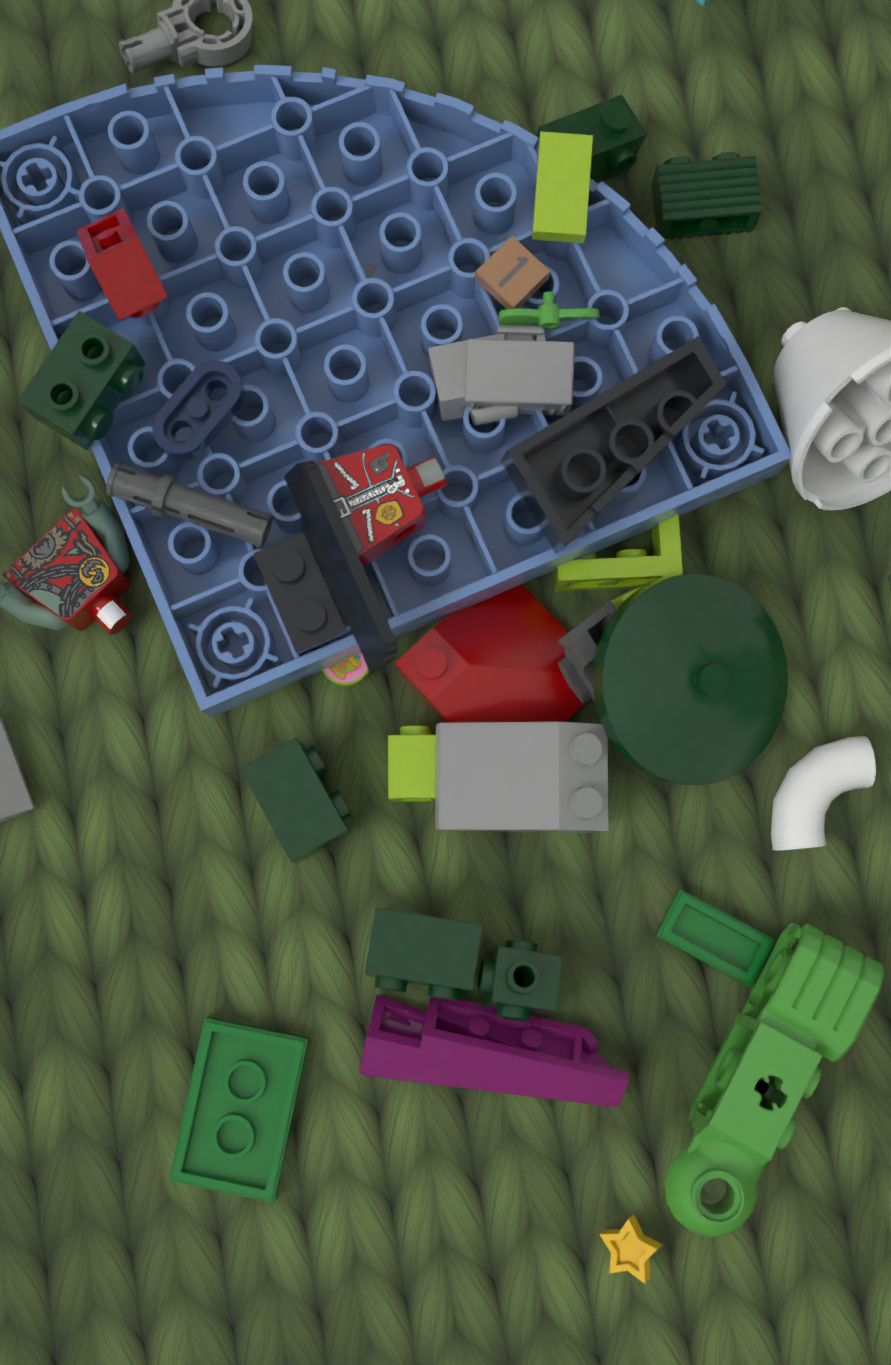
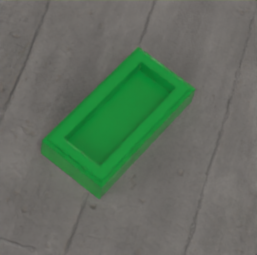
[654,889,775,987]

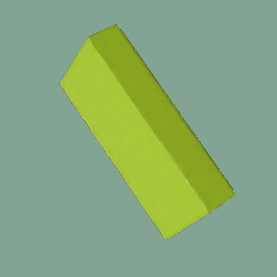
[532,131,593,243]

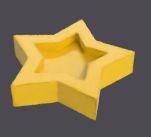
[599,1215,663,1284]

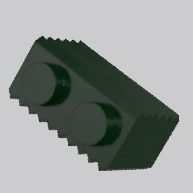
[651,152,762,240]

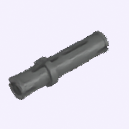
[106,461,273,548]

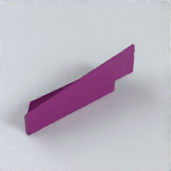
[359,995,629,1107]

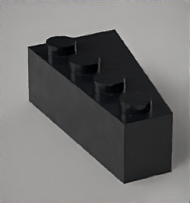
[500,336,727,554]

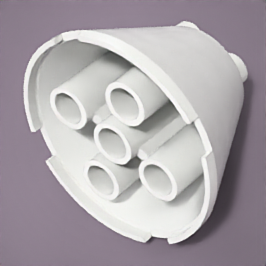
[772,307,891,510]

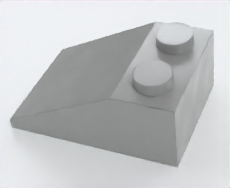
[435,722,608,833]

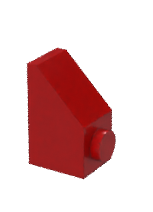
[76,208,168,320]

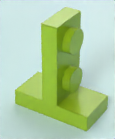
[554,515,683,591]

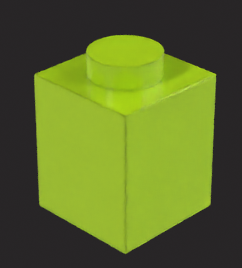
[388,726,436,802]

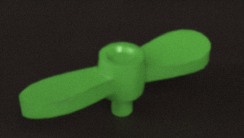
[499,292,600,330]

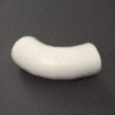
[771,736,876,850]

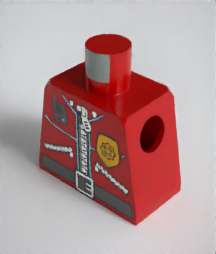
[316,444,447,567]

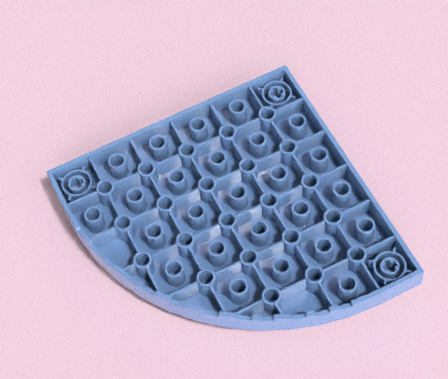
[0,65,791,717]

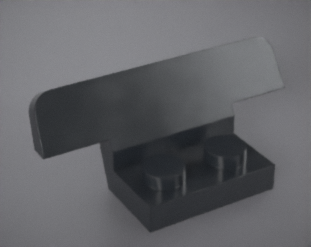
[253,460,397,674]

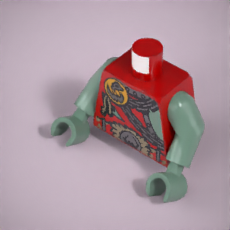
[0,473,133,635]

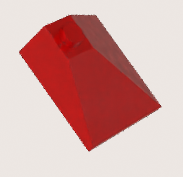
[394,584,589,723]

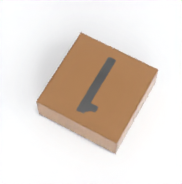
[475,236,550,309]

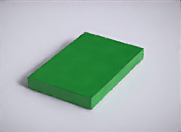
[169,1016,310,1203]

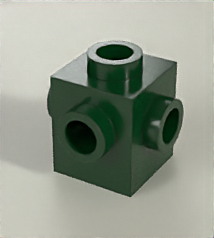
[477,940,562,1022]

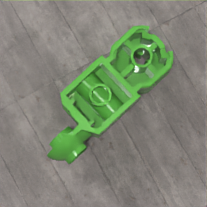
[664,922,884,1237]

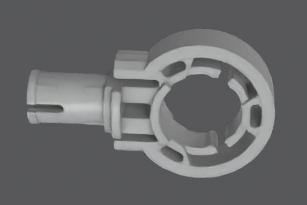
[119,0,253,74]

